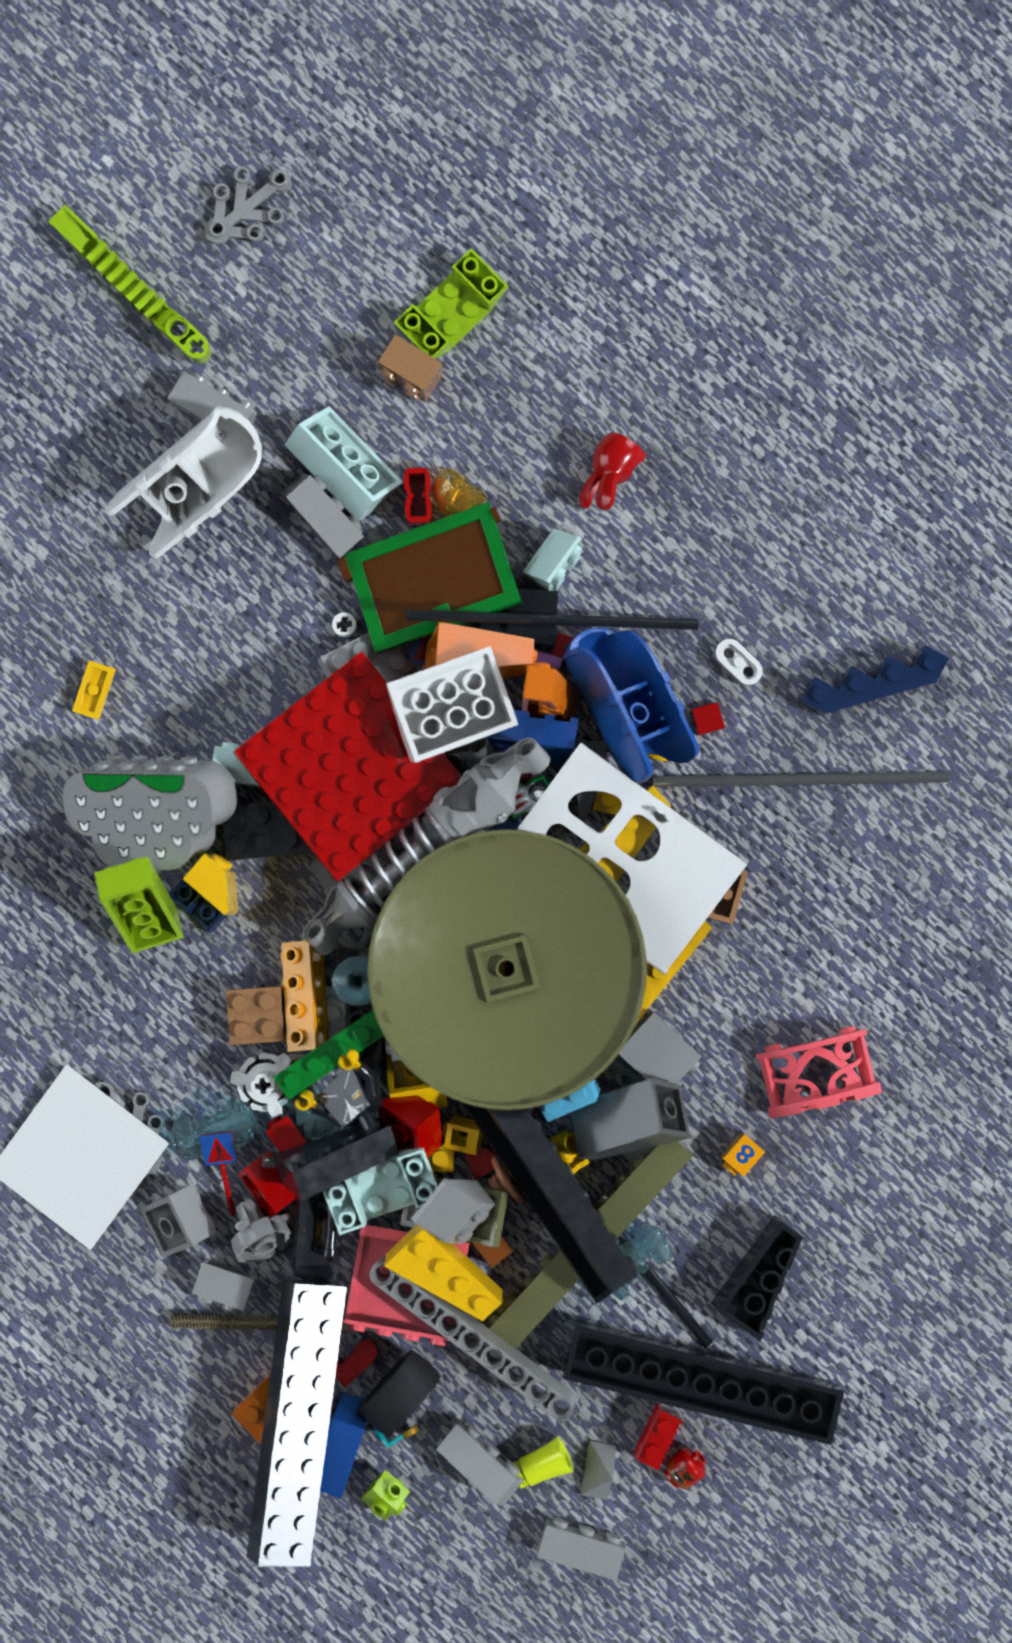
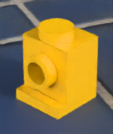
[442,1115,483,1155]

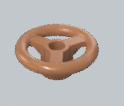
[488,1155,526,1203]

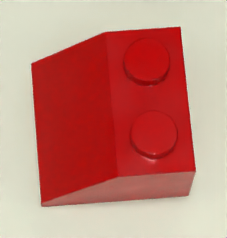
[378,1096,443,1158]

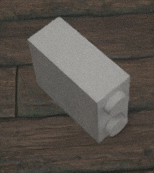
[619,1011,702,1085]

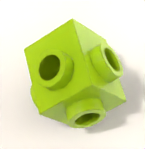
[361,1470,410,1521]

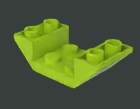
[394,248,509,359]

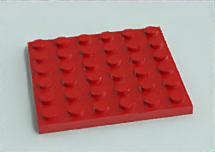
[233,651,462,882]

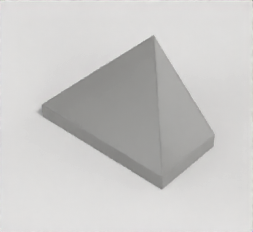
[580,1440,616,1500]

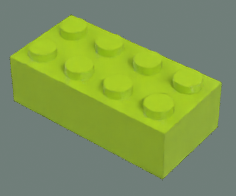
[95,856,184,954]

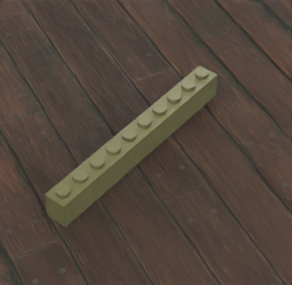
[484,1141,693,1349]

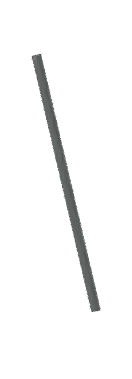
[652,772,950,787]

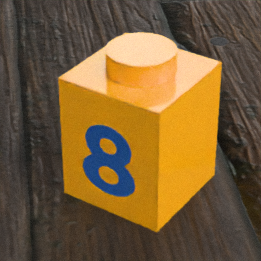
[721,1132,765,1177]

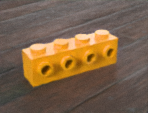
[280,940,329,1052]

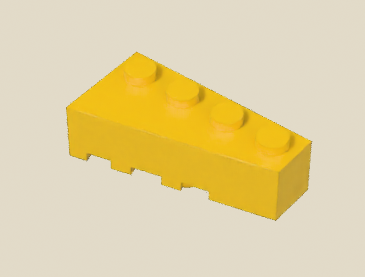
[578,785,671,882]
[384,1224,503,1321]

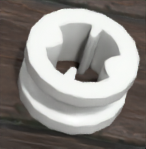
[332,612,357,638]

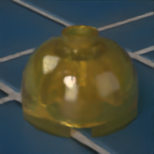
[433,467,488,516]

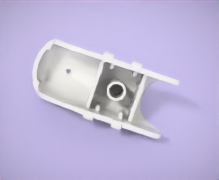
[105,406,262,559]

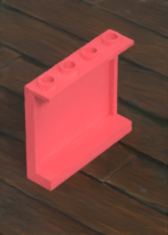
[344,1225,469,1346]

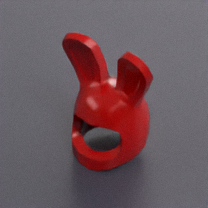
[579,432,647,511]

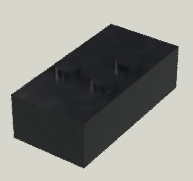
[461,589,558,649]

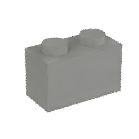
[192,1258,257,1313]

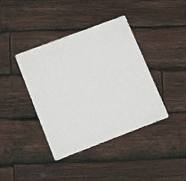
[0,1065,168,1250]

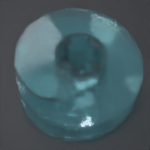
[332,956,372,1006]

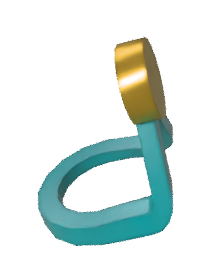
[372,1425,419,1447]

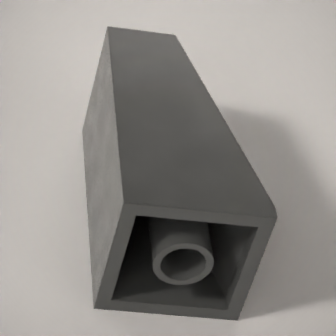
[570,1079,690,1160]

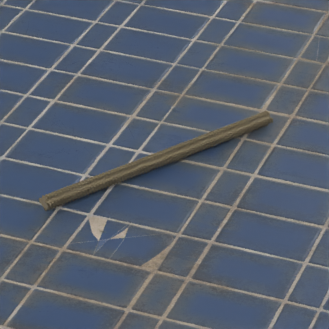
[170,1313,375,1331]

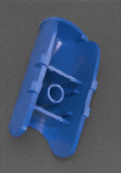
[563,627,699,783]

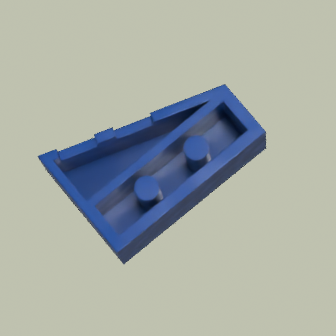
[487,710,579,765]
[320,1392,367,1499]

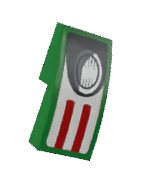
[509,776,549,822]

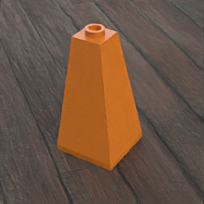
[424,622,537,679]

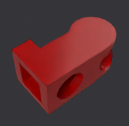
[335,1337,378,1388]

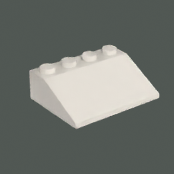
[386,646,518,763]

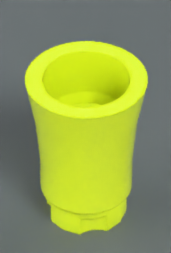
[513,1436,574,1489]

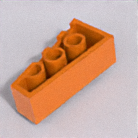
[522,662,578,722]

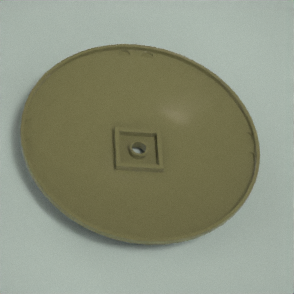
[368,830,647,1110]

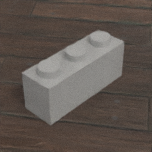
[167,371,256,434]
[436,1424,524,1506]
[537,1517,626,1581]

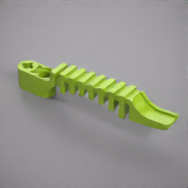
[48,205,211,364]

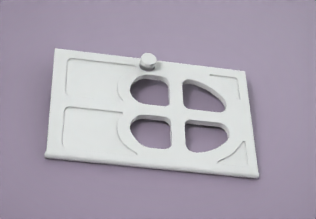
[516,742,747,975]

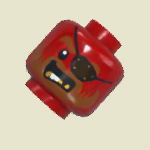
[665,1447,706,1490]

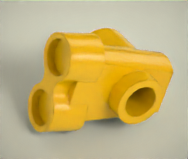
[550,1129,590,1174]

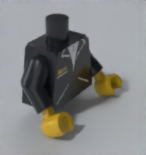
[295,1050,383,1134]

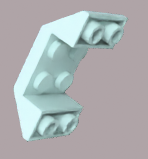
[323,1148,438,1235]

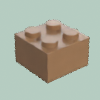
[378,334,443,402]
[226,986,286,1045]

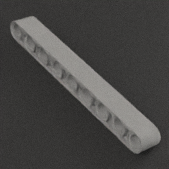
[370,1255,576,1421]

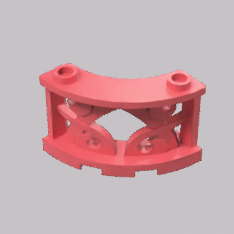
[756,1026,882,1119]

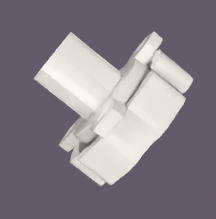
[230,1051,292,1118]

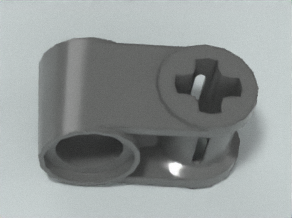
[445,737,497,770]

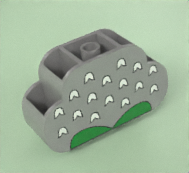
[63,755,237,870]

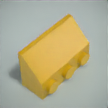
[183,853,238,915]

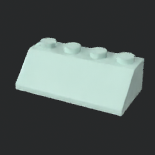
[284,406,403,522]

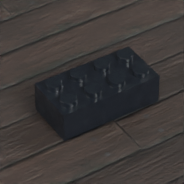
[223,801,312,861]

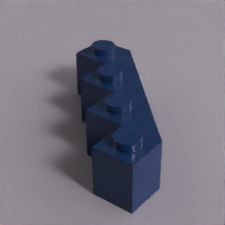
[798,645,949,716]

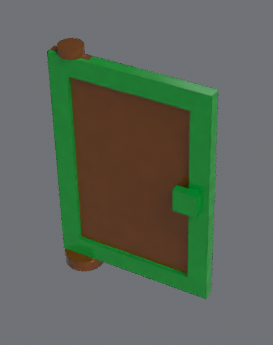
[337,502,522,654]

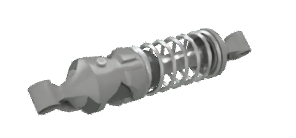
[302,738,550,955]

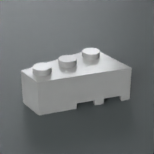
[280,473,364,558]

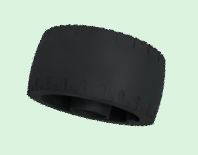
[358,1350,440,1437]

